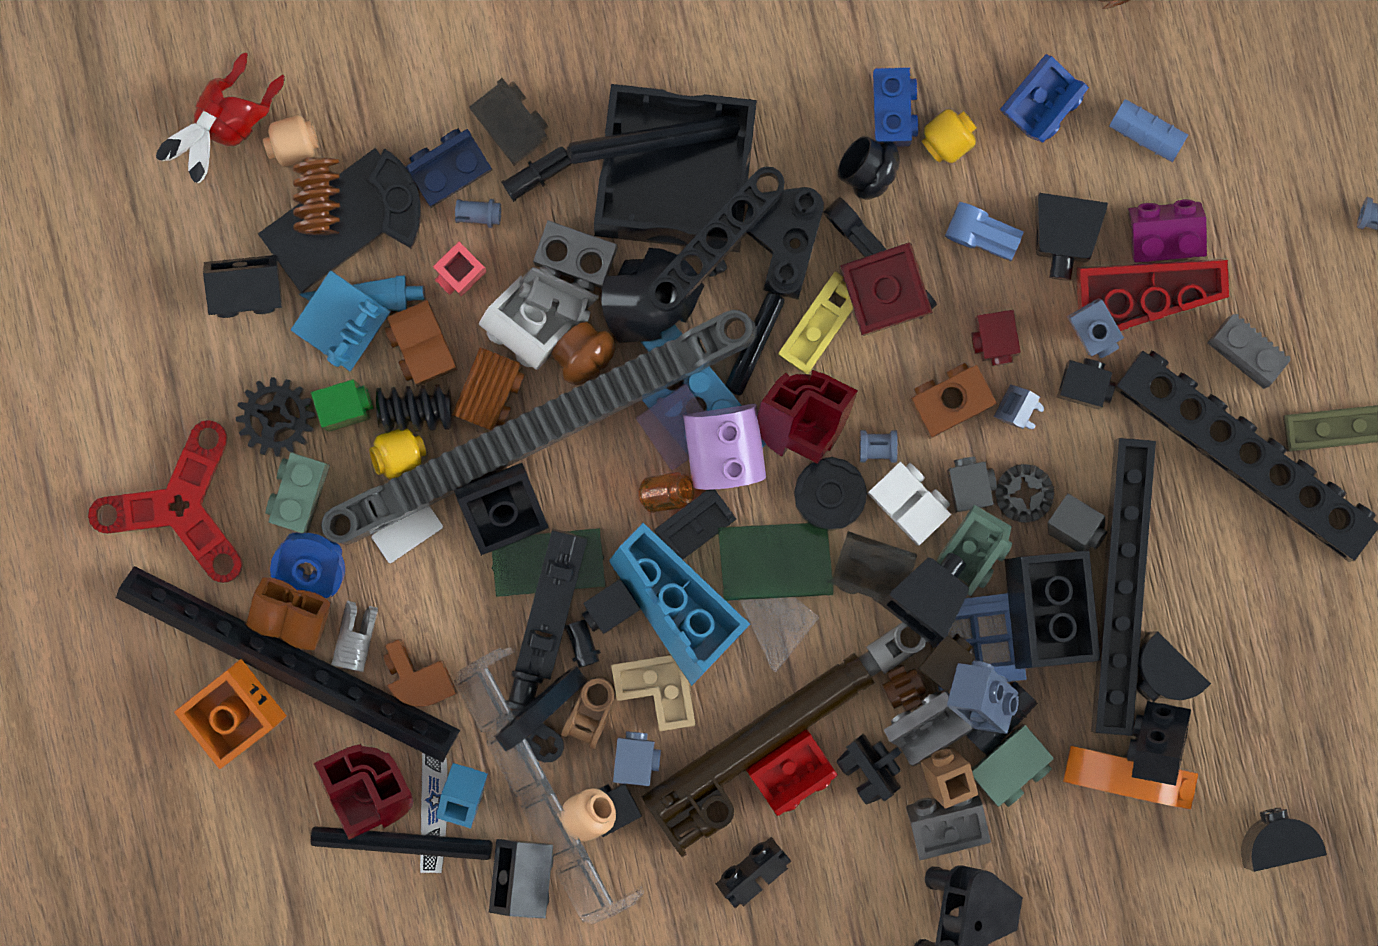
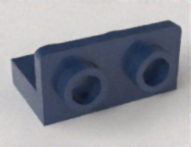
[406,128,492,208]

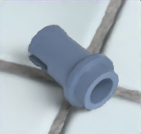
[455,199,501,228]

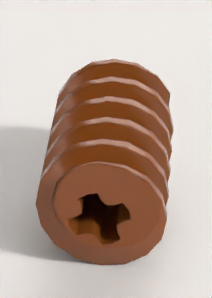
[293,158,340,235]

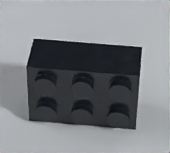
[1004,551,1101,669]

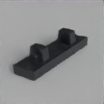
[515,528,588,680]

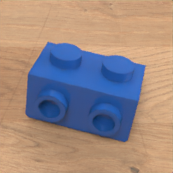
[1000,54,1089,142]
[873,68,918,147]

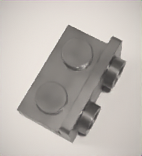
[906,794,991,860]

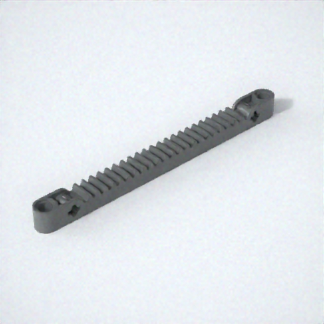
[321,310,757,545]

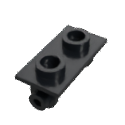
[715,837,791,908]

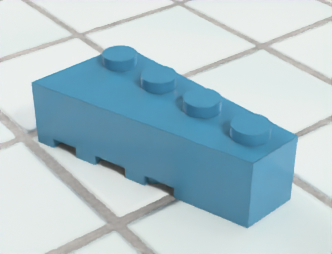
[609,523,750,686]

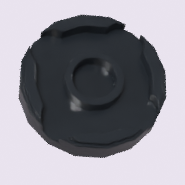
[794,457,867,531]

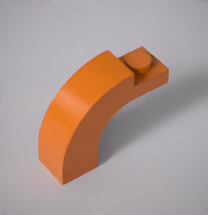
[1063,746,1198,810]

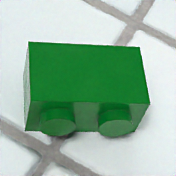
[311,379,374,432]

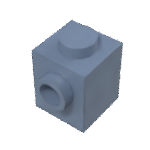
[1067,298,1124,358]
[613,731,661,786]

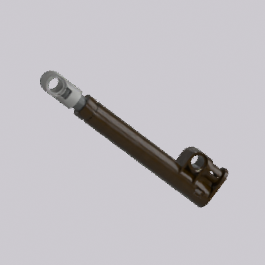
[641,622,927,857]

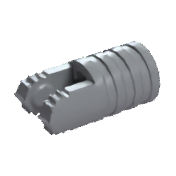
[331,601,378,672]

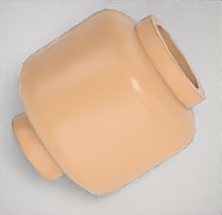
[263,115,320,167]
[561,788,616,842]

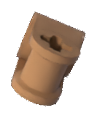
[561,677,616,750]

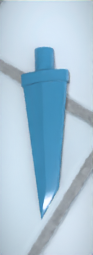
[298,275,425,312]

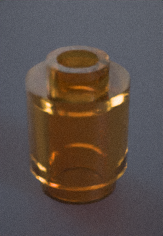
[639,472,695,513]

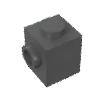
[947,456,997,513]
[1048,494,1107,552]

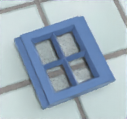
[933,593,1026,691]

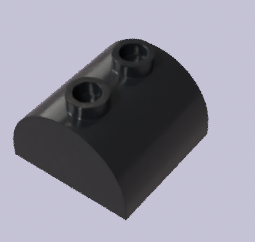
[454,463,549,556]
[1136,631,1211,702]
[1241,807,1327,872]

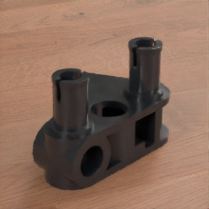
[744,187,824,300]
[914,865,1023,946]

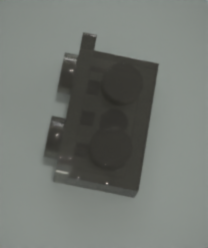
[469,78,549,166]

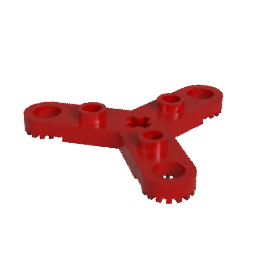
[88,420,243,583]

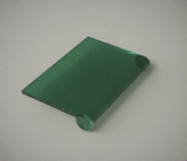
[718,523,834,601]

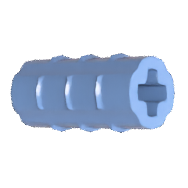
[1109,99,1188,162]

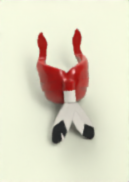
[156,53,285,183]

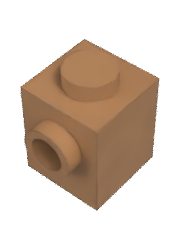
[920,747,978,809]

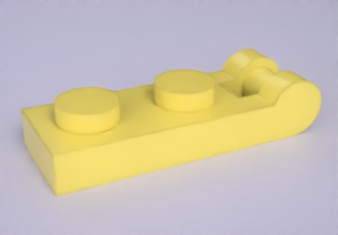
[778,271,853,374]

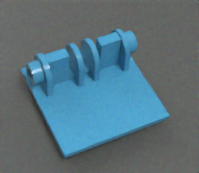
[291,270,391,371]

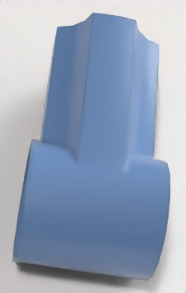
[945,202,1024,261]

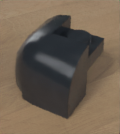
[601,248,704,343]

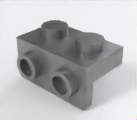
[884,691,974,766]

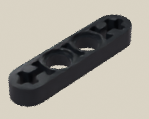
[494,666,587,752]

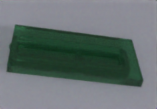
[492,528,606,597]

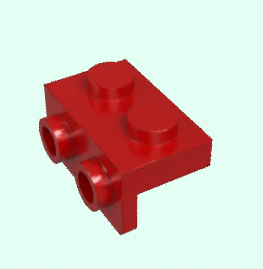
[746,729,838,816]

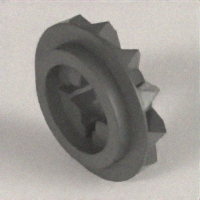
[996,464,1054,523]

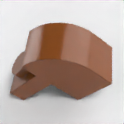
[383,639,458,707]

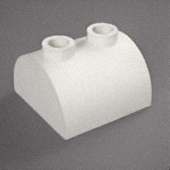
[479,276,575,370]

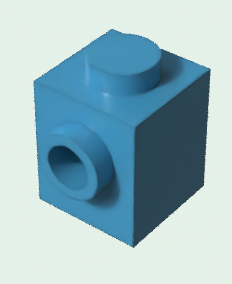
[436,763,488,829]

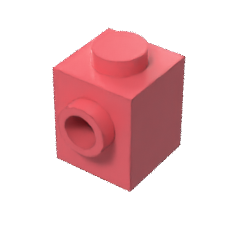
[433,241,487,297]

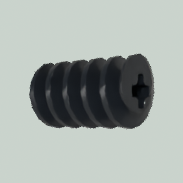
[376,384,452,433]

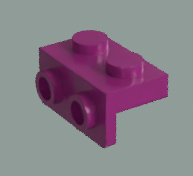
[1128,199,1207,263]

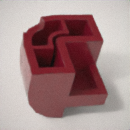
[757,370,858,464]
[314,744,414,840]

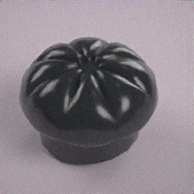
[838,136,900,200]

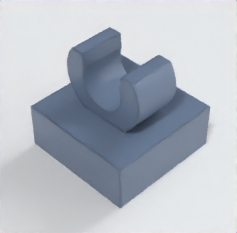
[994,384,1044,429]

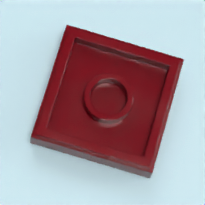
[840,242,933,336]

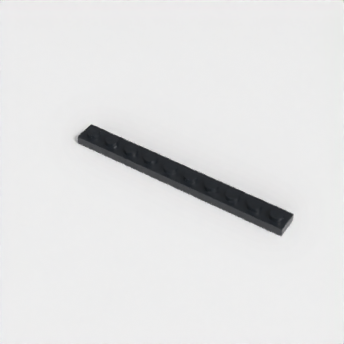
[116,566,460,763]

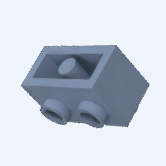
[947,661,1019,734]

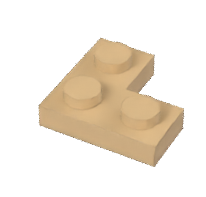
[611,655,696,731]

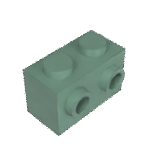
[265,452,330,534]

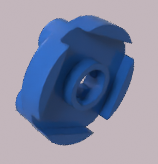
[270,532,345,598]

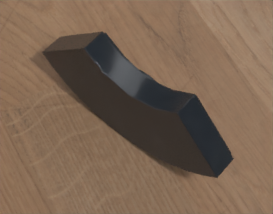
[366,148,421,249]

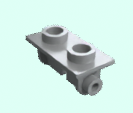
[518,267,599,325]

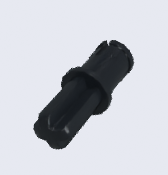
[501,147,572,202]

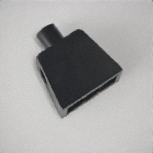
[1035,193,1108,281]
[879,553,969,647]

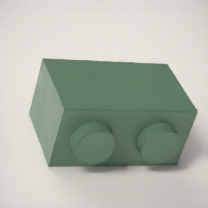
[971,724,1054,807]

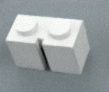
[867,462,951,546]

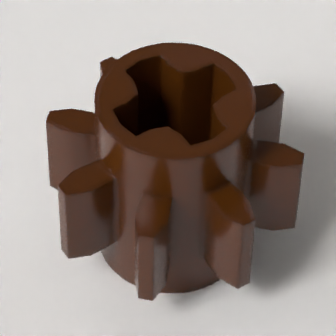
[882,666,927,711]

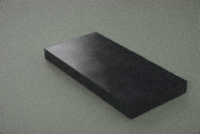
[258,148,384,293]

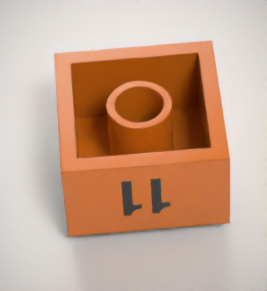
[174,659,287,769]

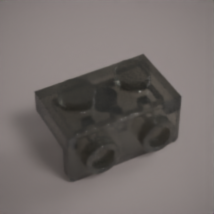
[831,531,917,603]

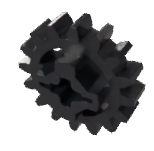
[235,377,317,457]

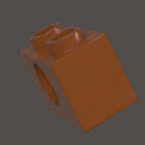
[910,363,997,439]

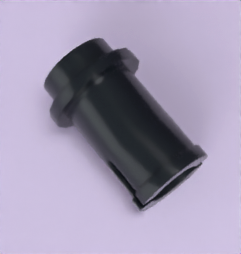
[565,619,601,668]

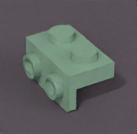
[936,505,1013,596]

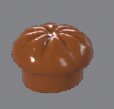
[551,322,616,385]

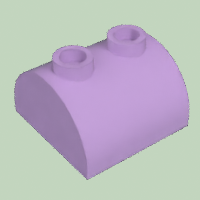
[683,404,766,490]

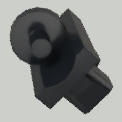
[836,733,902,805]

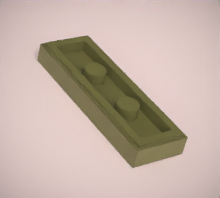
[1283,405,1378,452]

